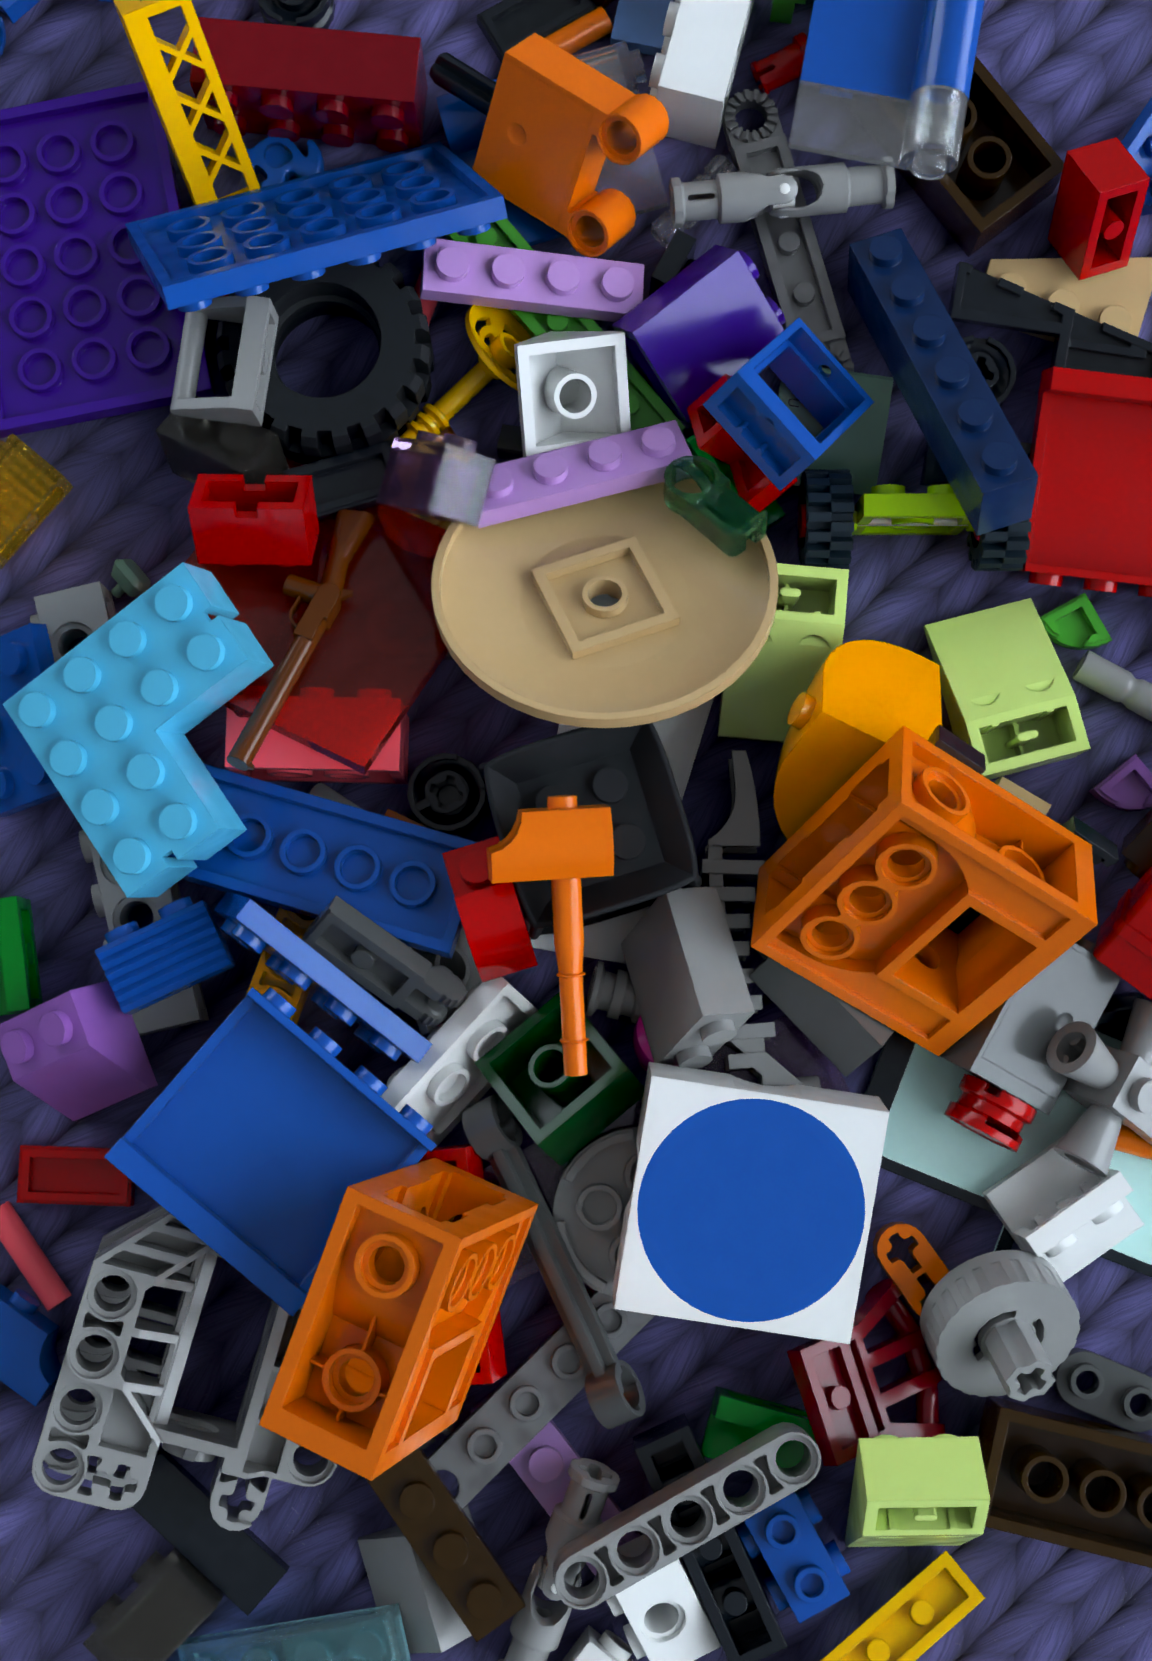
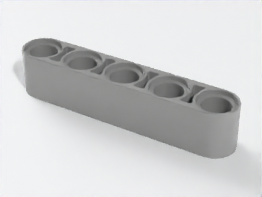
[552,1422,821,1610]

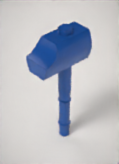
[0,1283,62,1407]

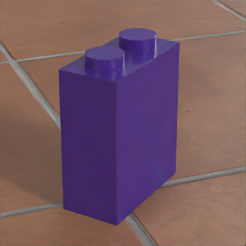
[612,245,786,423]

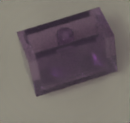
[377,430,496,527]

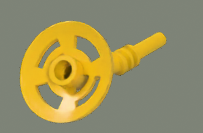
[391,305,532,462]

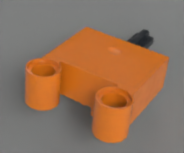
[429,33,669,257]

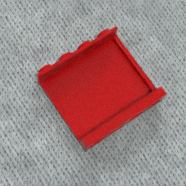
[1019,367,1152,597]

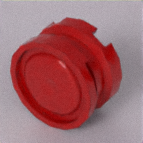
[944,1074,1037,1152]

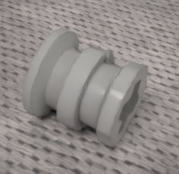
[585,961,641,1024]

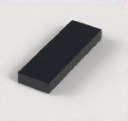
[132,1450,290,1616]

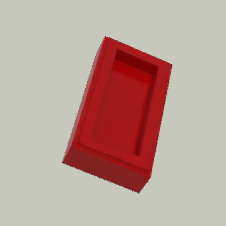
[17,1144,135,1207]

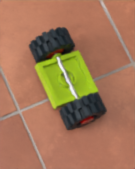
[797,469,1032,571]

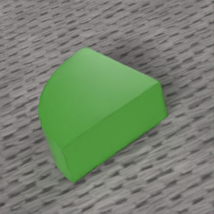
[1040,593,1112,650]

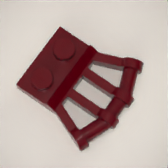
[787,1278,945,1466]

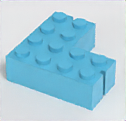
[2,562,274,898]

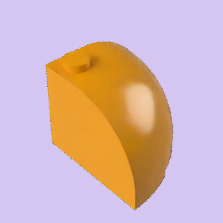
[773,640,942,840]

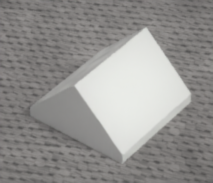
[514,331,631,457]

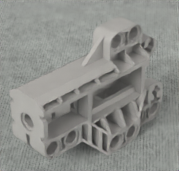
[32,1206,337,1531]

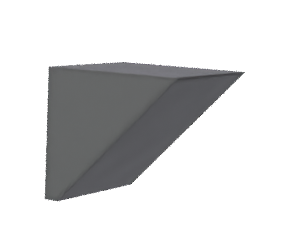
[497,424,523,460]

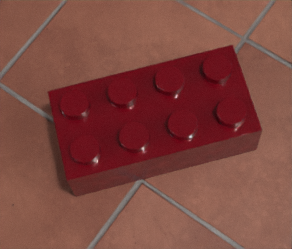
[189,17,428,153]

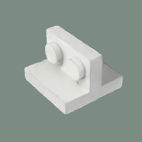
[982,1135,1145,1282]

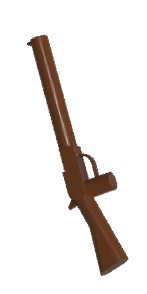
[227,509,375,771]

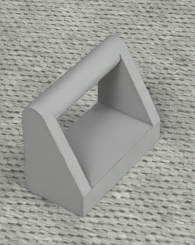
[170,296,279,427]

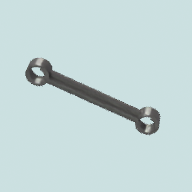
[462,1094,646,1429]

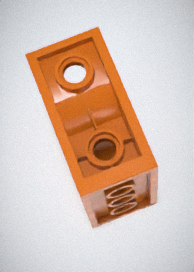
[751,725,1098,1056]
[259,1158,539,1481]

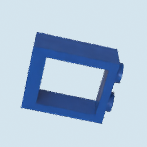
[703,318,874,491]

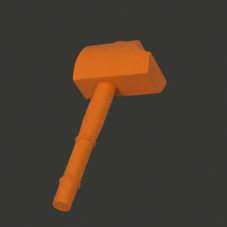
[486,795,614,1077]

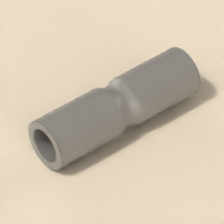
[1072,650,1152,722]

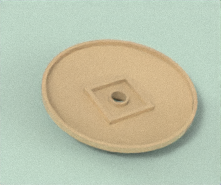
[431,468,779,728]

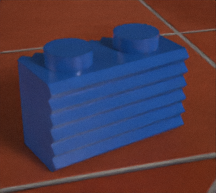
[95,896,236,1015]

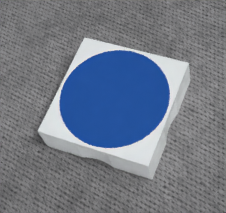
[612,1062,890,1344]

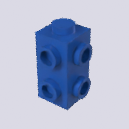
[735,1487,851,1624]

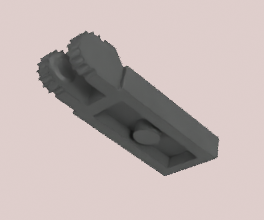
[302,895,468,1027]

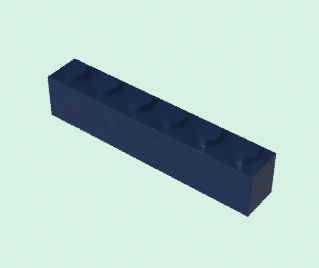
[847,228,1038,536]

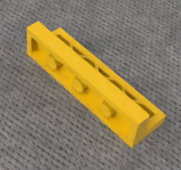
[113,0,260,206]

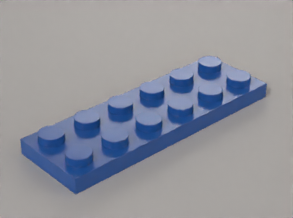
[168,764,477,959]

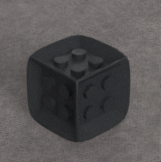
[479,723,702,940]

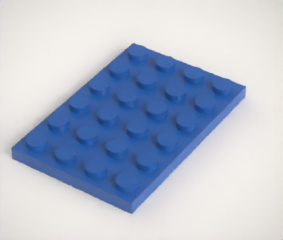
[125,141,508,312]

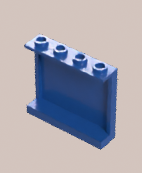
[104,987,437,1317]

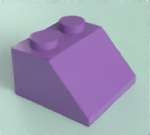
[0,981,158,1121]

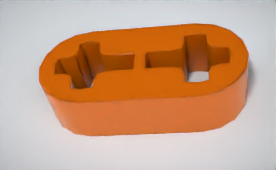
[873,1221,950,1317]

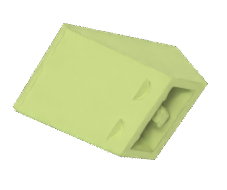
[718,563,849,743]
[923,598,1091,779]
[845,1434,991,1547]

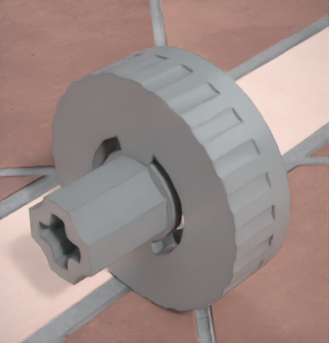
[920,1250,1080,1402]

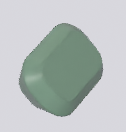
[111,559,151,598]

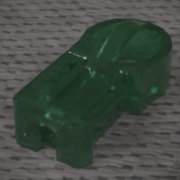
[663,455,768,557]

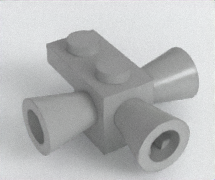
[1046,998,1152,1177]

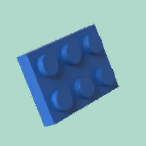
[0,623,61,817]

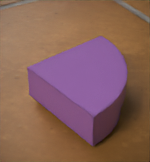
[1089,754,1152,811]

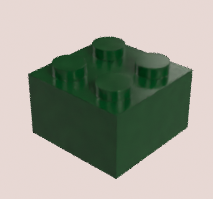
[475,992,645,1167]

